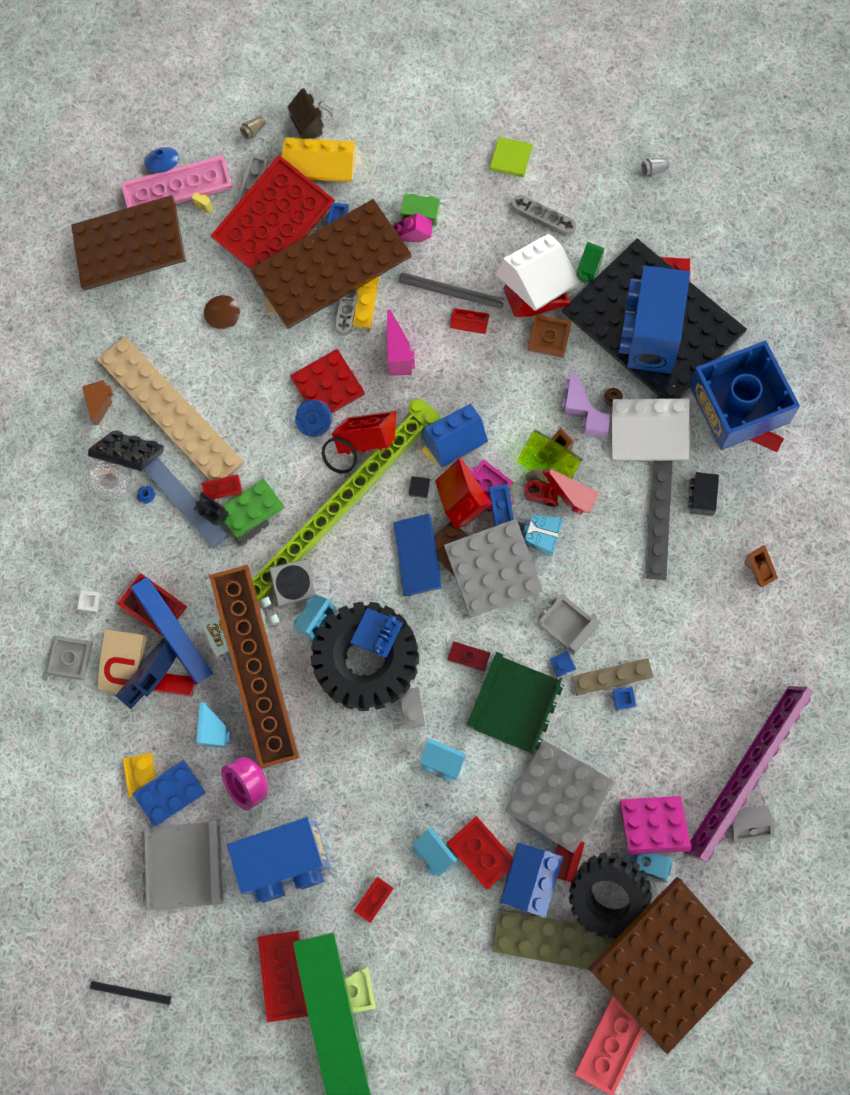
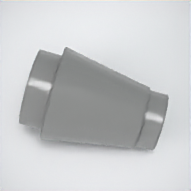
[641,158,670,177]

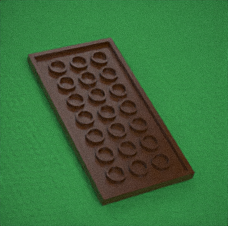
[250,199,412,330]

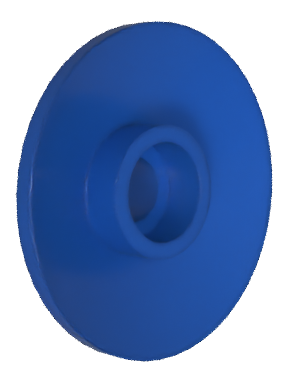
[144,147,179,173]

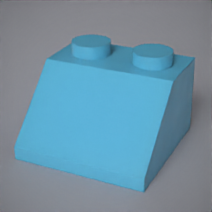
[293,594,337,641]
[420,738,466,782]
[412,827,457,877]

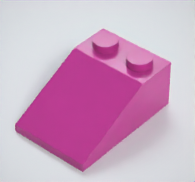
[387,310,415,376]

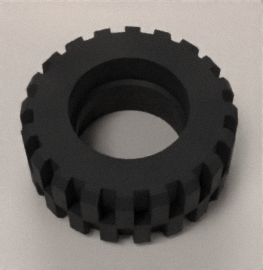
[569,852,652,939]

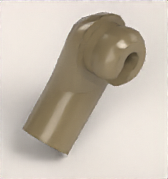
[525,468,549,483]

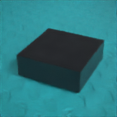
[409,476,430,498]

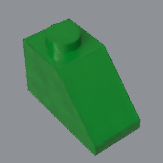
[577,242,605,282]

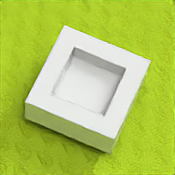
[77,590,102,613]

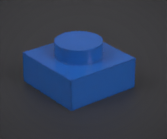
[549,651,576,678]
[612,687,636,711]

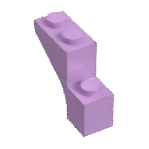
[562,373,611,438]

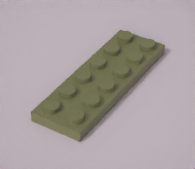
[492,910,619,970]

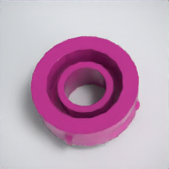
[221,757,268,811]

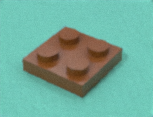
[528,314,572,358]

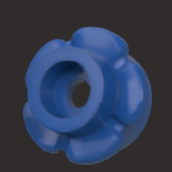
[137,486,155,504]

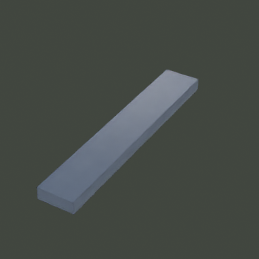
[144,457,229,548]

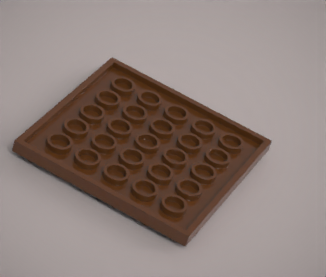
[588,877,754,1055]

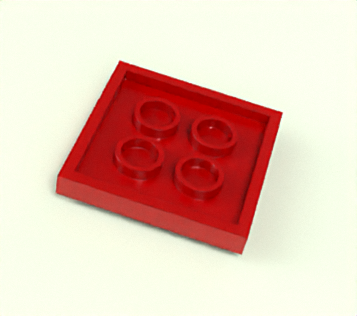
[290,349,366,413]

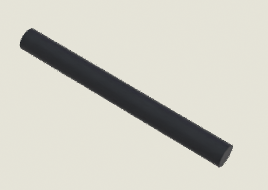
[90,981,172,1005]

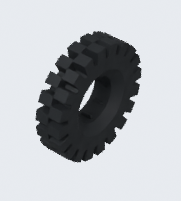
[310,602,419,711]

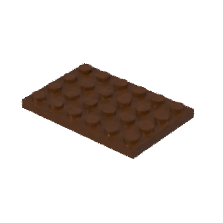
[71,195,186,291]

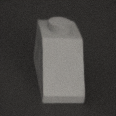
[400,687,425,729]

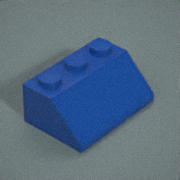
[421,403,488,468]
[500,843,563,917]

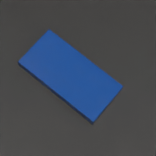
[393,513,442,597]

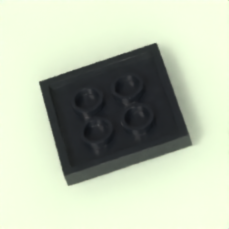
[88,431,164,471]

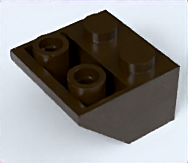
[287,88,324,139]

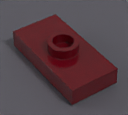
[448,641,491,672]

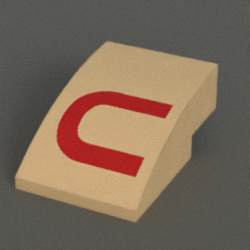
[98,629,147,693]

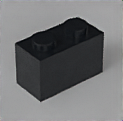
[687,472,719,516]

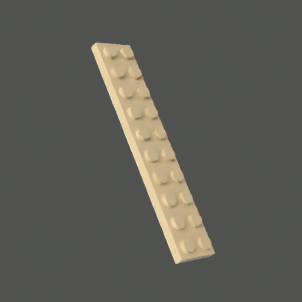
[97,336,244,481]

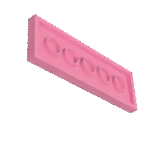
[121,155,233,208]

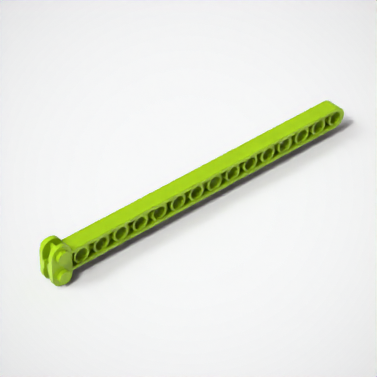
[253,399,441,601]

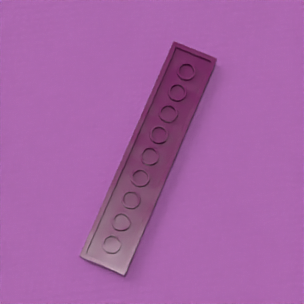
[684,686,813,862]

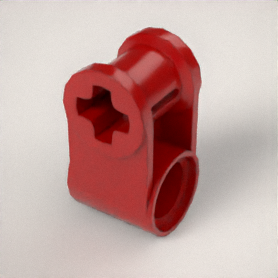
[524,480,559,507]

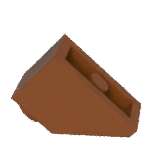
[82,380,114,425]

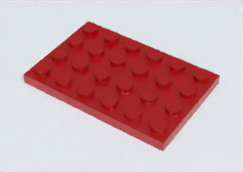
[210,155,335,269]

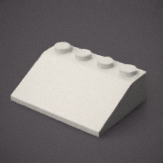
[496,234,580,311]
[612,399,692,461]

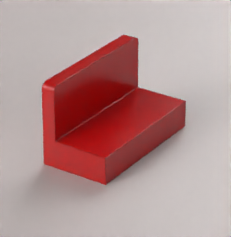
[555,842,585,883]

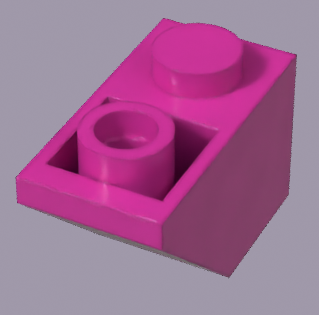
[392,213,432,242]

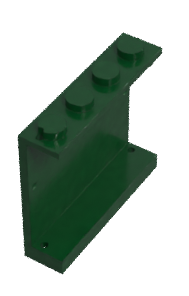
[467,652,564,754]

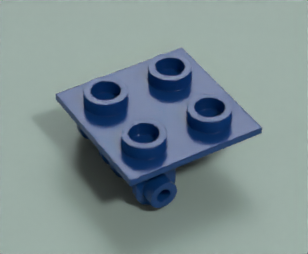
[350,608,403,658]

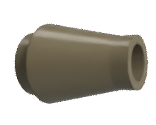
[240,115,266,139]

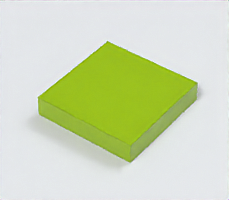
[490,137,533,178]

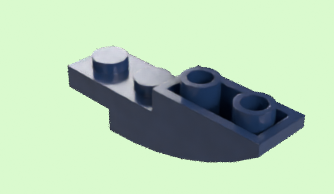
[115,638,176,709]

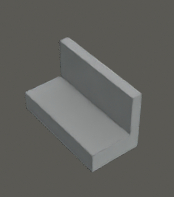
[732,806,775,843]

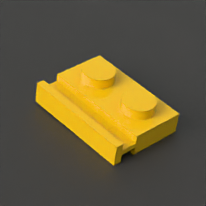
[123,753,156,798]

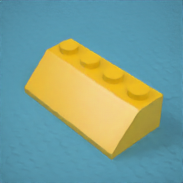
[282,138,356,182]

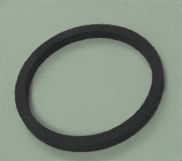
[321,437,357,473]

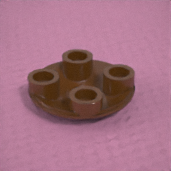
[204,295,240,329]

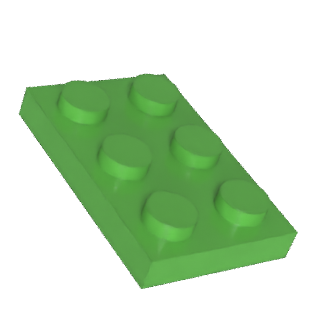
[223,478,285,539]

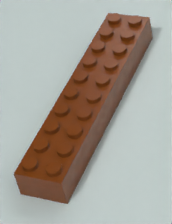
[209,565,300,769]

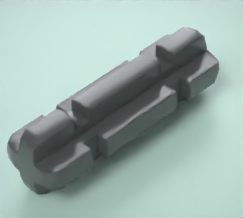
[235,520,269,546]

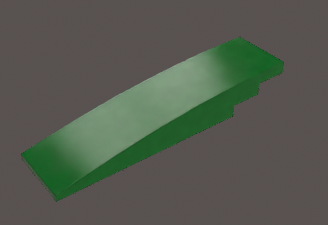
[293,932,371,1095]

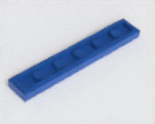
[130,577,213,685]

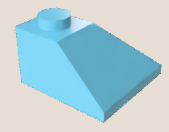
[196,702,232,748]

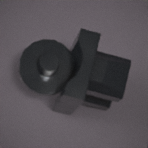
[194,493,229,526]

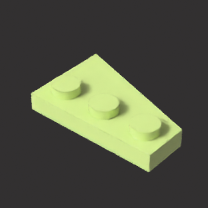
[345,965,376,1013]

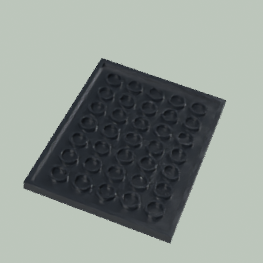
[562,238,747,399]

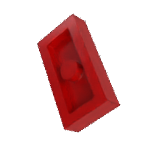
[201,474,243,499]
[354,876,394,923]

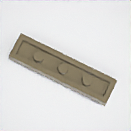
[572,658,654,696]

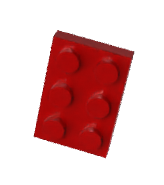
[447,816,513,890]

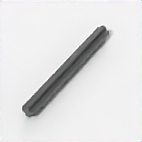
[399,272,504,309]

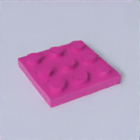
[620,796,691,855]

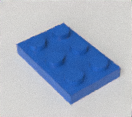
[133,759,206,827]

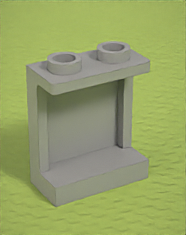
[538,592,600,654]

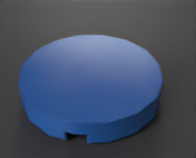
[295,400,332,437]

